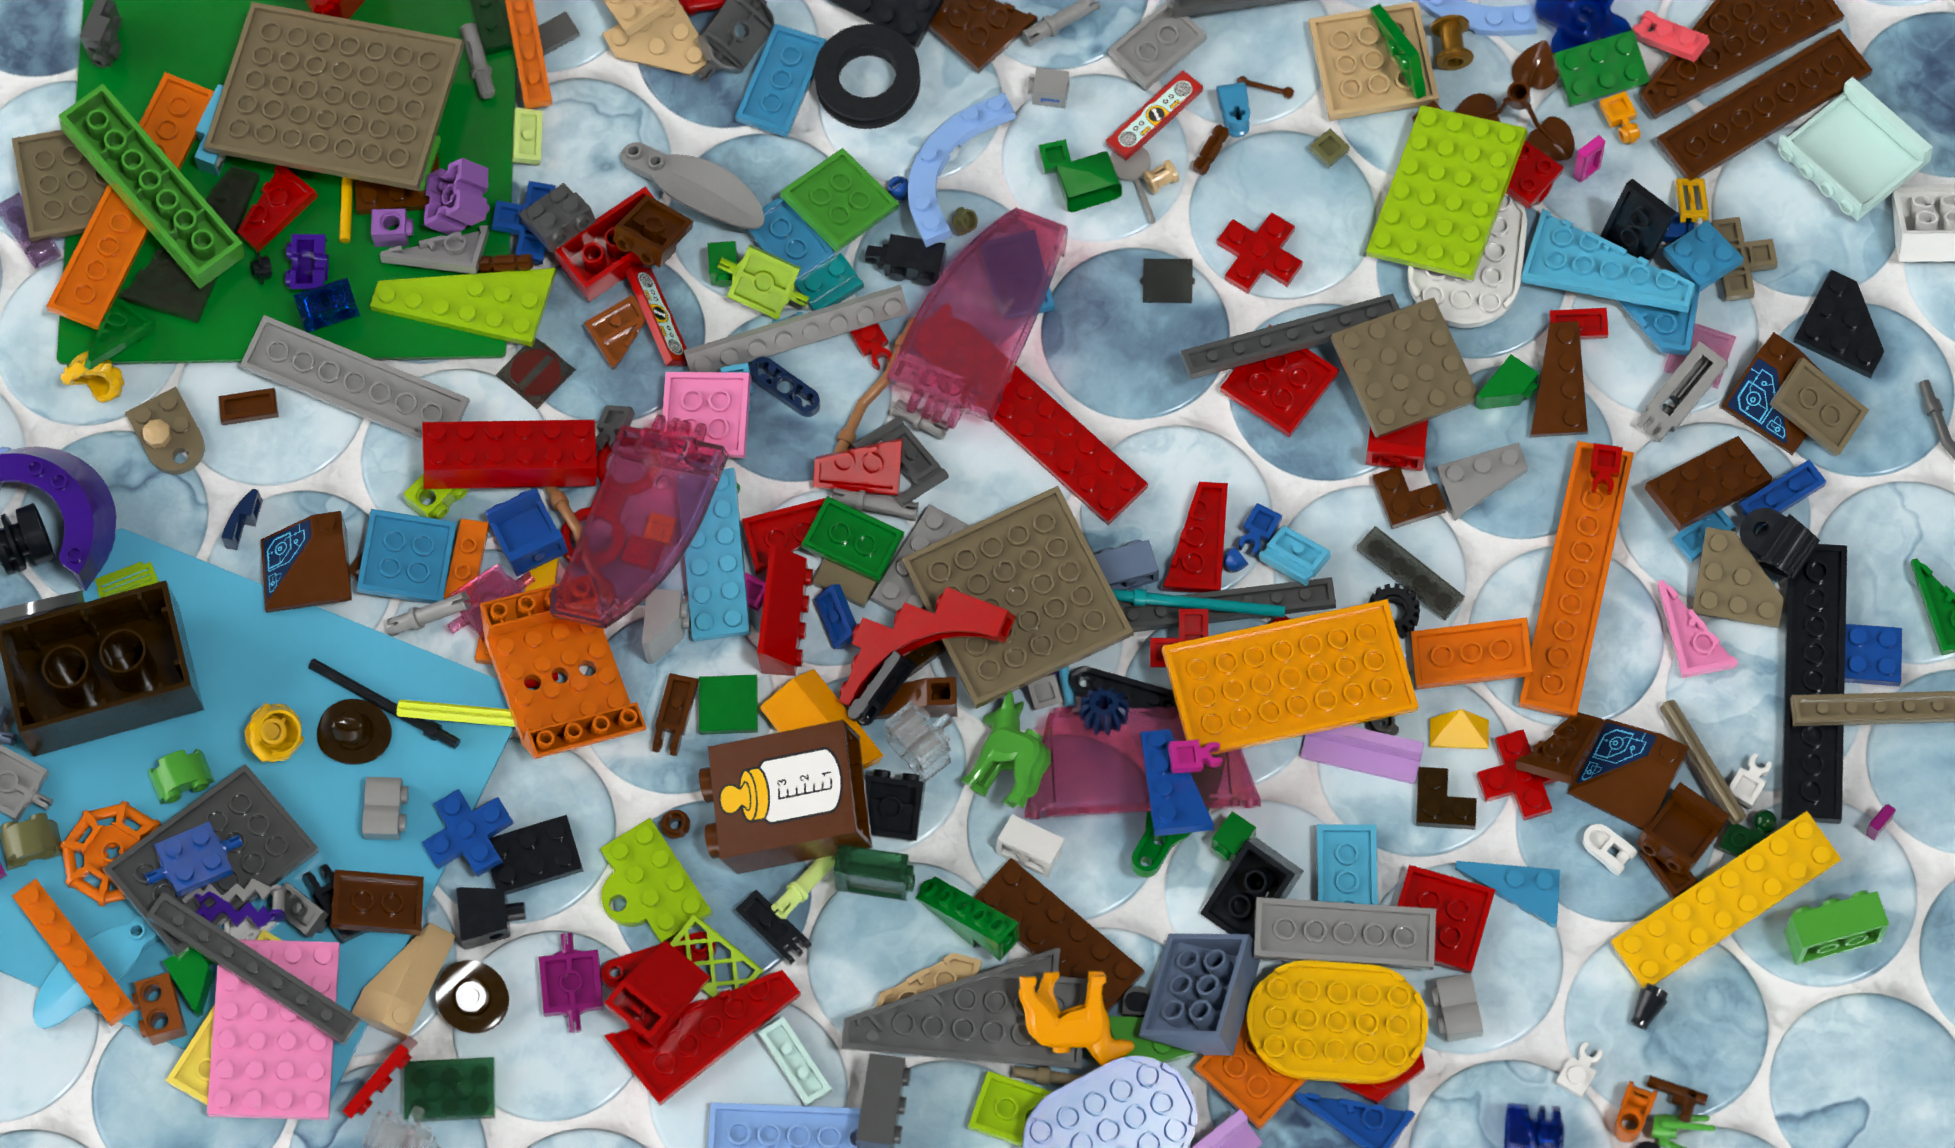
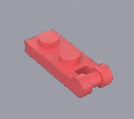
[1630,10,1710,62]

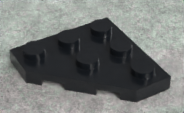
[1793,269,1884,379]

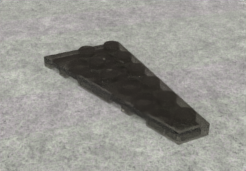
[118,166,260,323]

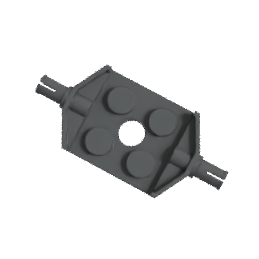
[696,0,775,83]

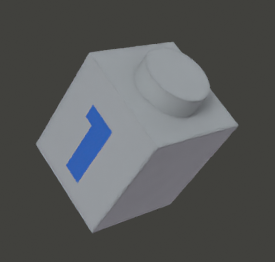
[1028,67,1070,108]

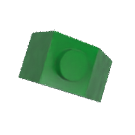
[1475,354,1539,410]
[163,947,214,1017]

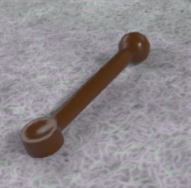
[1237,76,1294,99]

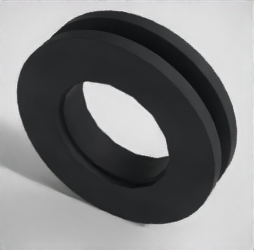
[814,24,920,129]

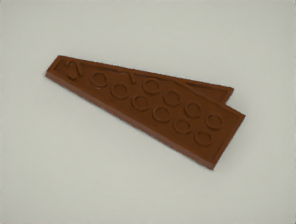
[1640,0,1844,120]

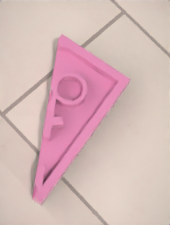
[1657,580,1738,678]

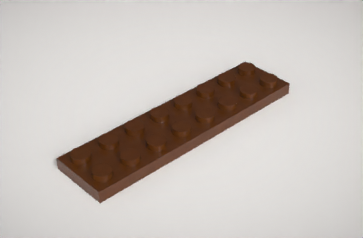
[1657,28,1873,181]

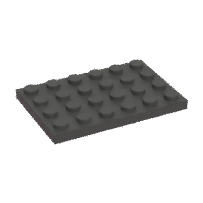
[103,764,319,957]

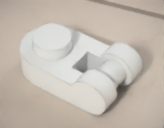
[1583,824,1637,876]

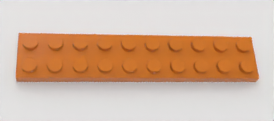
[46,72,215,330]
[1518,440,1634,718]

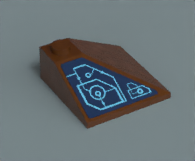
[1721,332,1823,456]
[261,511,352,613]
[1567,719,1689,830]

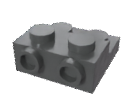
[80,0,122,68]
[518,183,596,253]

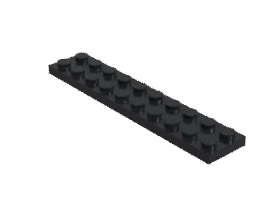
[1781,544,1847,824]

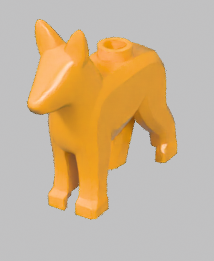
[1018,971,1135,1066]

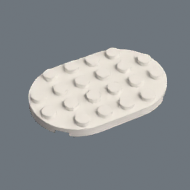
[1408,193,1527,328]

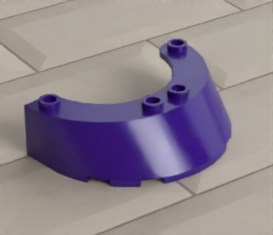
[0,447,117,591]

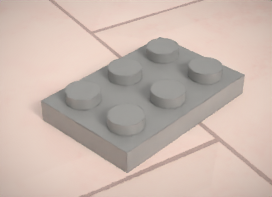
[1108,0,1207,90]

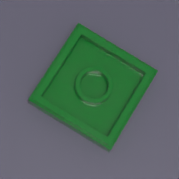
[699,675,758,735]

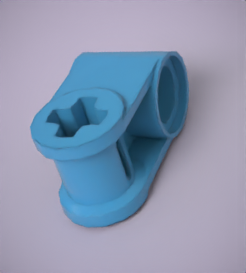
[1216,82,1250,138]

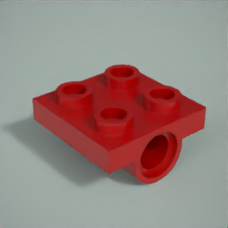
[1506,140,1564,209]

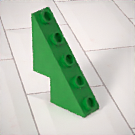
[915,876,1020,961]

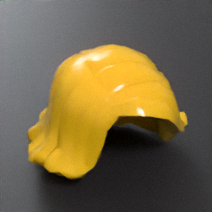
[60,351,125,403]

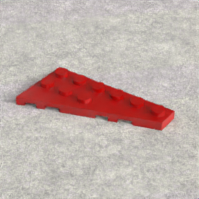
[605,970,801,1106]

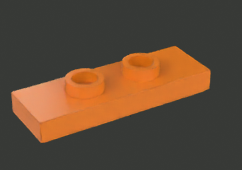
[444,519,490,605]

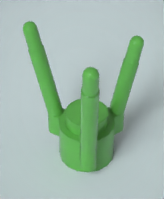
[1652,1114,1716,1148]

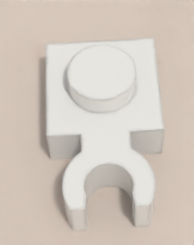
[1729,753,1772,809]
[1555,1042,1603,1099]

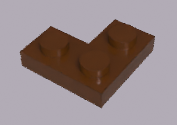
[1372,467,1447,529]

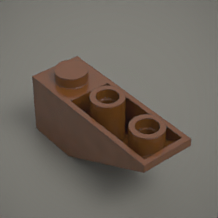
[876,677,958,719]

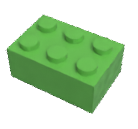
[1784,890,1889,965]

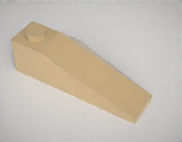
[351,923,456,1041]

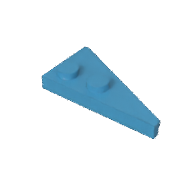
[1455,861,1560,928]

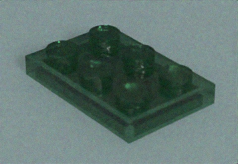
[404,1057,496,1123]

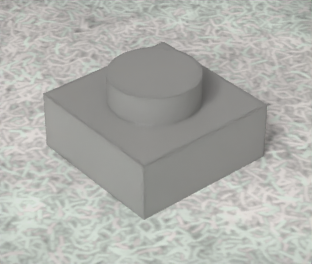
[1028,673,1064,710]

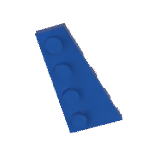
[1141,729,1214,836]

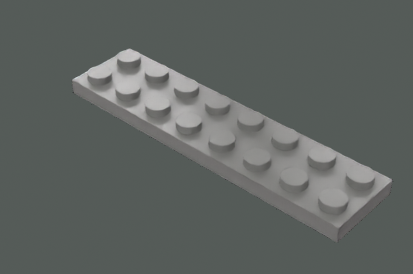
[240,315,470,441]

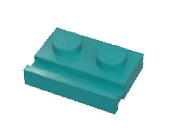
[795,253,864,310]

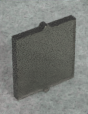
[1140,258,1195,303]

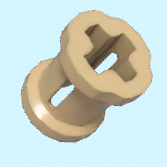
[1143,160,1179,194]

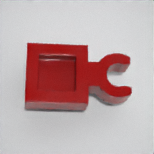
[850,323,892,371]
[1589,443,1623,495]

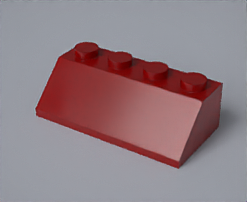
[757,545,813,676]

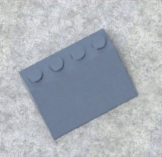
[1139,934,1261,1056]

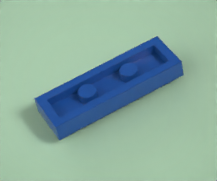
[1738,459,1827,529]

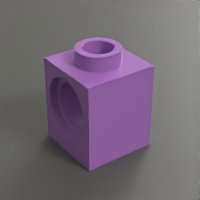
[371,209,414,247]

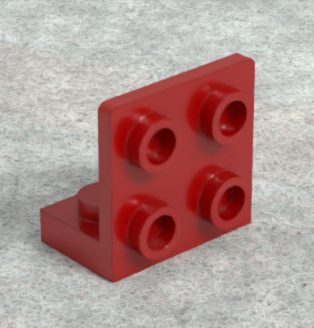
[1365,420,1428,471]

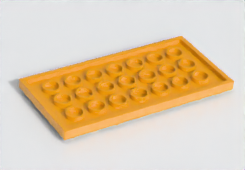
[1162,599,1419,755]

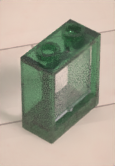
[833,844,916,901]

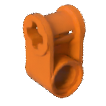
[1614,1081,1658,1143]

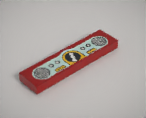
[1106,70,1203,161]
[625,266,688,367]

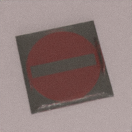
[496,338,575,409]

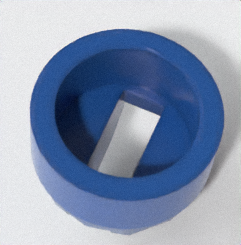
[888,176,908,200]
[1223,547,1249,572]

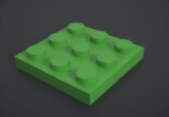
[780,148,899,252]

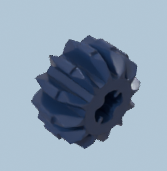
[1079,685,1129,736]

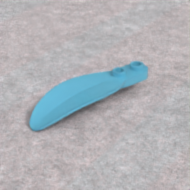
[33,915,160,1029]

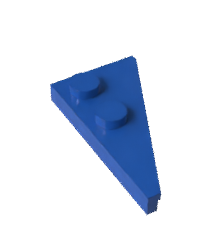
[1295,1092,1415,1148]

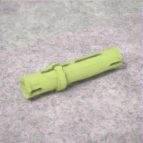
[771,854,842,919]

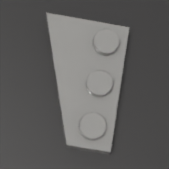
[1436,442,1528,521]

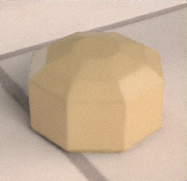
[142,419,172,449]

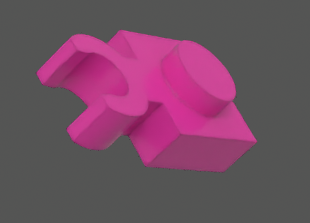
[1168,740,1223,773]

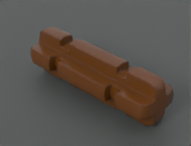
[1193,124,1229,175]
[479,254,534,273]

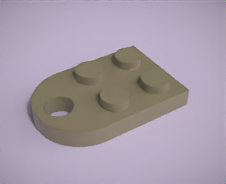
[125,387,205,475]

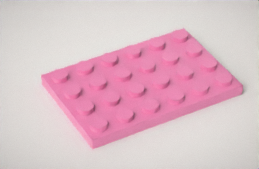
[207,939,340,1120]

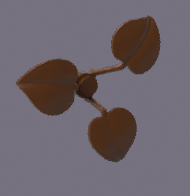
[1455,40,1575,161]

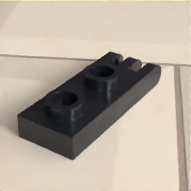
[735,890,812,965]

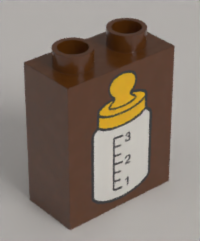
[699,720,873,874]

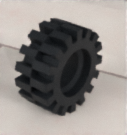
[1368,583,1420,639]

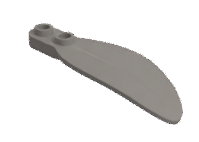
[621,142,764,230]

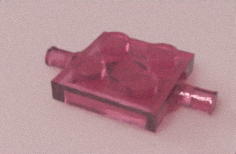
[446,563,536,641]

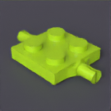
[718,244,810,319]

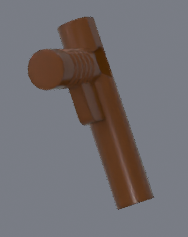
[1647,1075,1708,1122]

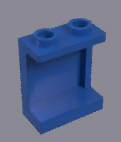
[485,488,568,577]

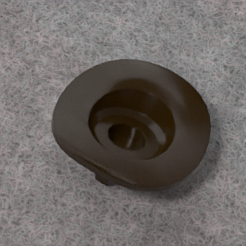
[317,699,392,765]
[435,960,509,1034]

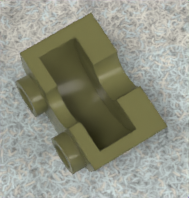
[0,813,63,871]

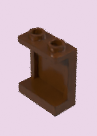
[1636,782,1729,878]

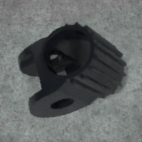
[1740,507,1820,579]

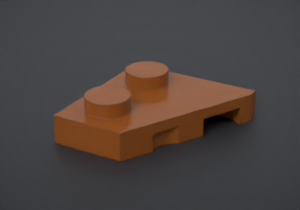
[584,294,647,370]

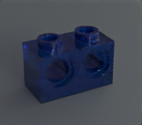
[293,278,360,333]

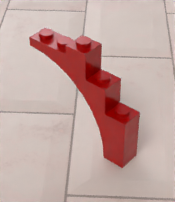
[839,587,1016,708]

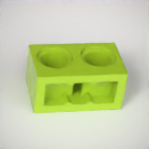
[403,474,469,520]

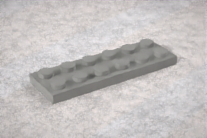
[1253,897,1436,970]

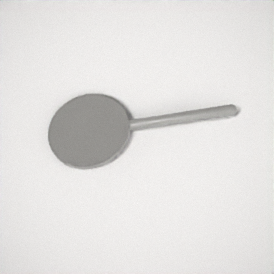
[1110,147,1156,223]

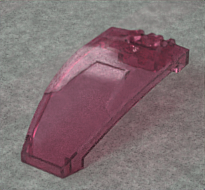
[886,207,1068,429]
[550,414,729,629]

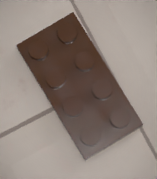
[1645,436,1773,531]

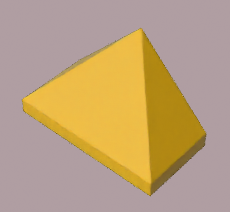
[1430,709,1489,749]

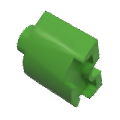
[148,749,215,805]

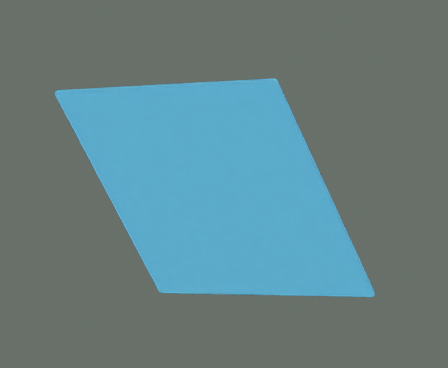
[0,528,515,1101]

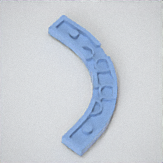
[1413,0,1537,36]
[908,92,1016,247]

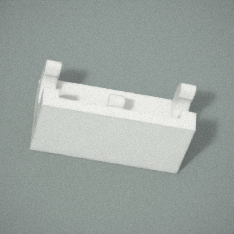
[996,814,1065,878]

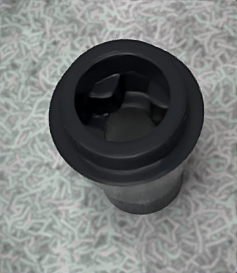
[1630,983,1668,1030]

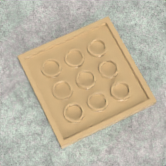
[1309,1,1439,121]

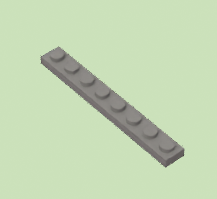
[684,285,909,372]

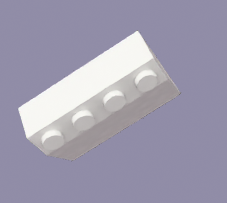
[1891,184,1955,263]

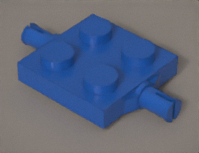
[144,821,243,897]

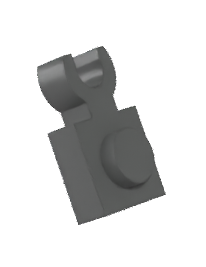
[596,405,635,451]

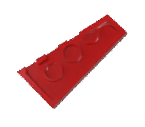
[1163,481,1228,593]

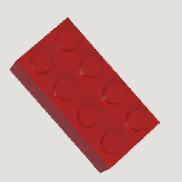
[554,186,655,302]

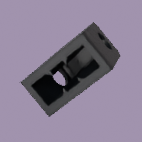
[456,887,526,950]

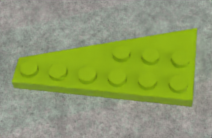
[370,268,557,347]

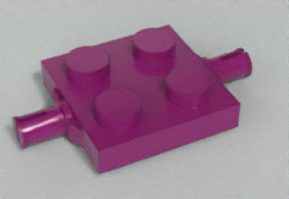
[539,933,604,1033]

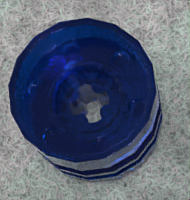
[1504,1103,1564,1148]

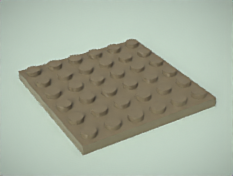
[902,486,1134,709]

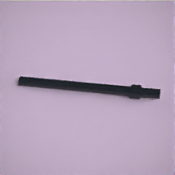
[309,658,460,749]

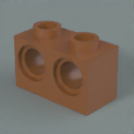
[132,972,188,1046]

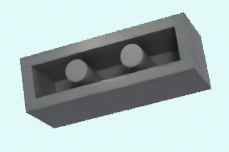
[856,1053,911,1148]

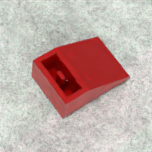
[604,940,711,1047]

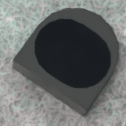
[1122,986,1151,1017]

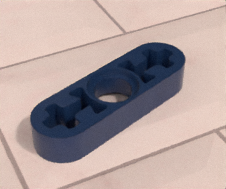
[750,357,821,417]

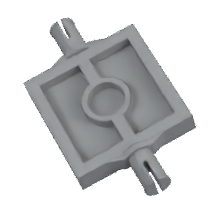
[0,744,53,822]

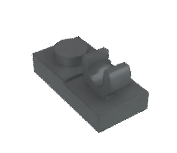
[269,882,329,938]

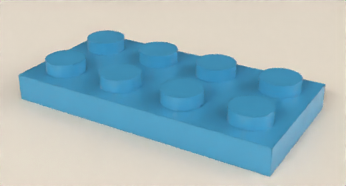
[735,24,827,138]

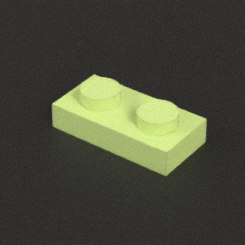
[512,107,543,165]

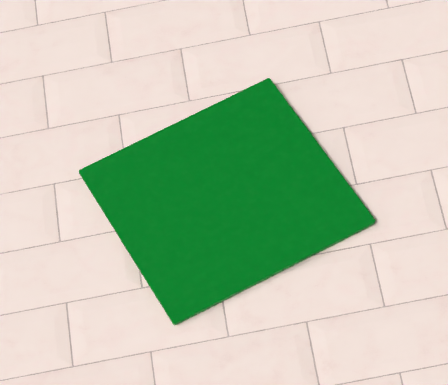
[57,0,517,365]

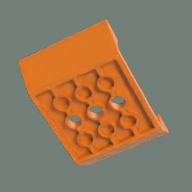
[480,576,647,759]

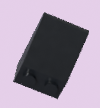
[1200,837,1304,941]

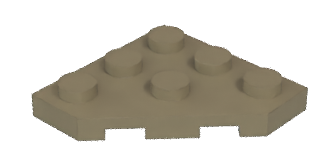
[1692,527,1784,628]

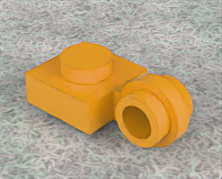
[1599,91,1641,145]

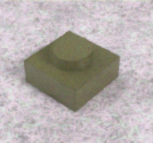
[1310,128,1350,168]

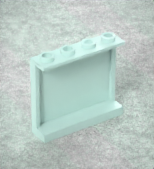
[1778,77,1933,221]

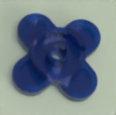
[1535,0,1631,54]

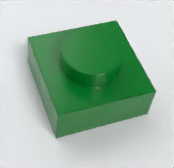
[1039,139,1071,174]

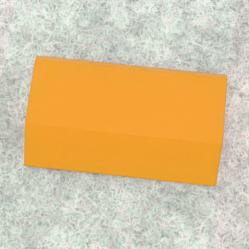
[760,669,884,769]

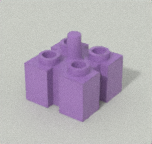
[424,158,490,235]

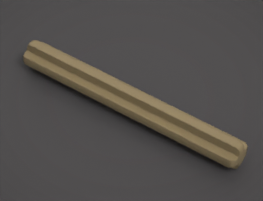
[1660,699,1746,825]

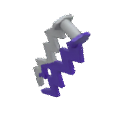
[182,878,286,930]

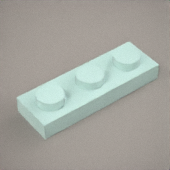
[758,1016,832,1106]

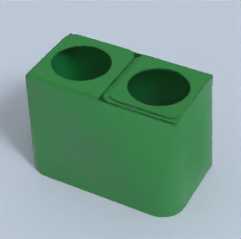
[1057,151,1122,212]

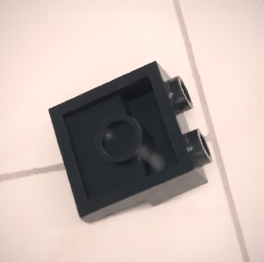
[865,769,926,841]

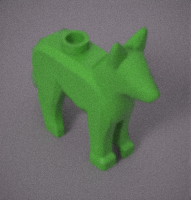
[962,691,1051,808]

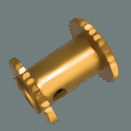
[1431,14,1474,70]

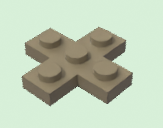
[1711,217,1778,301]

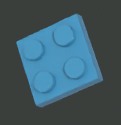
[1662,220,1744,292]

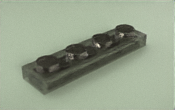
[1356,526,1465,621]

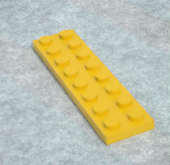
[1610,811,1842,989]

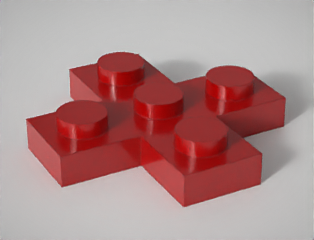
[1217,212,1303,294]
[1150,609,1208,668]
[1477,729,1557,821]

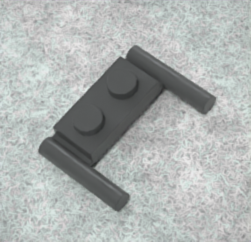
[852,416,949,507]

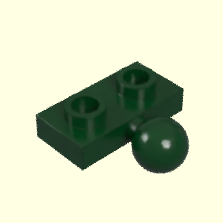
[1719,810,1777,857]

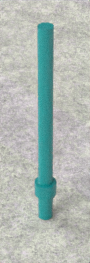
[1112,588,1286,618]

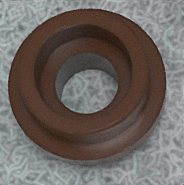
[661,810,690,839]

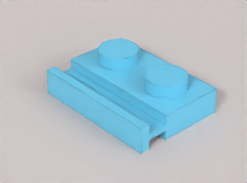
[1259,525,1331,586]

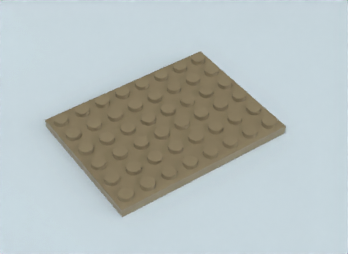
[204,2,464,191]

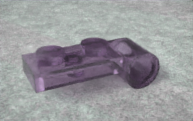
[0,193,61,270]

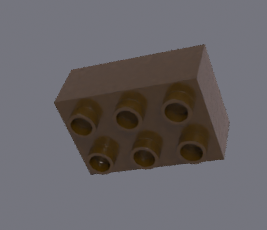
[0,580,204,757]

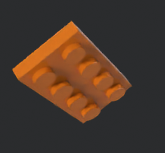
[1411,617,1534,690]

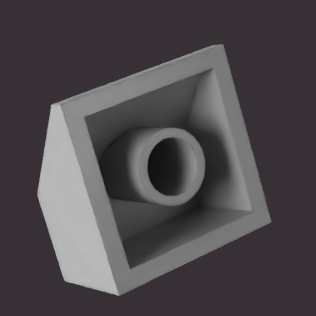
[642,589,691,664]

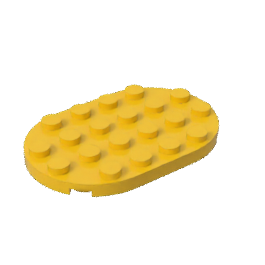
[1247,960,1428,1084]

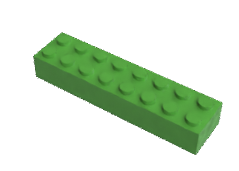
[58,84,245,289]

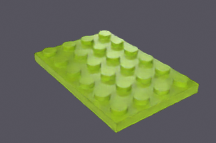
[1366,105,1528,281]

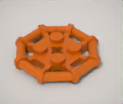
[59,801,162,907]

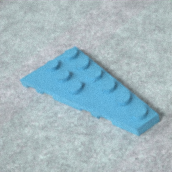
[1521,208,1695,313]

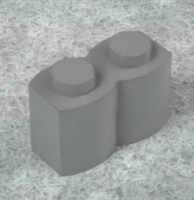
[362,777,409,840]
[1431,973,1483,1042]

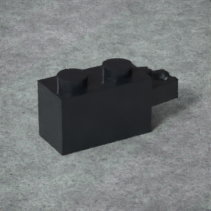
[865,234,947,286]

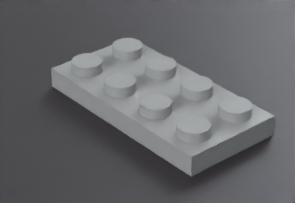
[871,505,970,614]

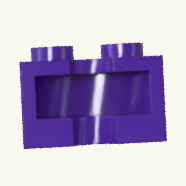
[286,234,329,289]

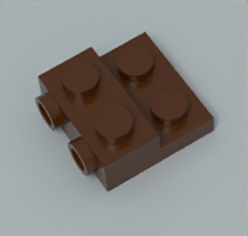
[613,195,694,268]

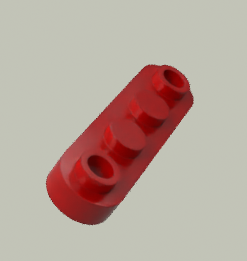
[601,931,717,991]

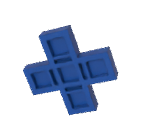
[492,181,556,265]
[422,789,514,877]

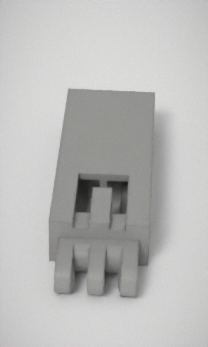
[1637,341,1728,442]

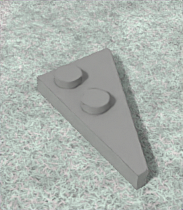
[380,225,489,275]

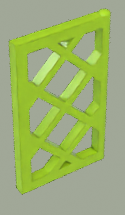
[670,913,764,997]

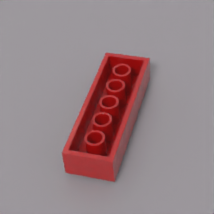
[422,420,597,489]

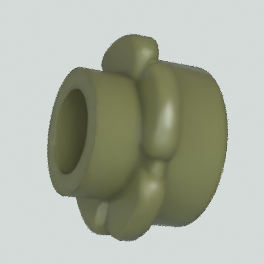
[952,207,978,235]

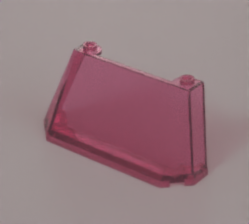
[1024,706,1261,820]

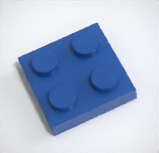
[1845,624,1902,686]

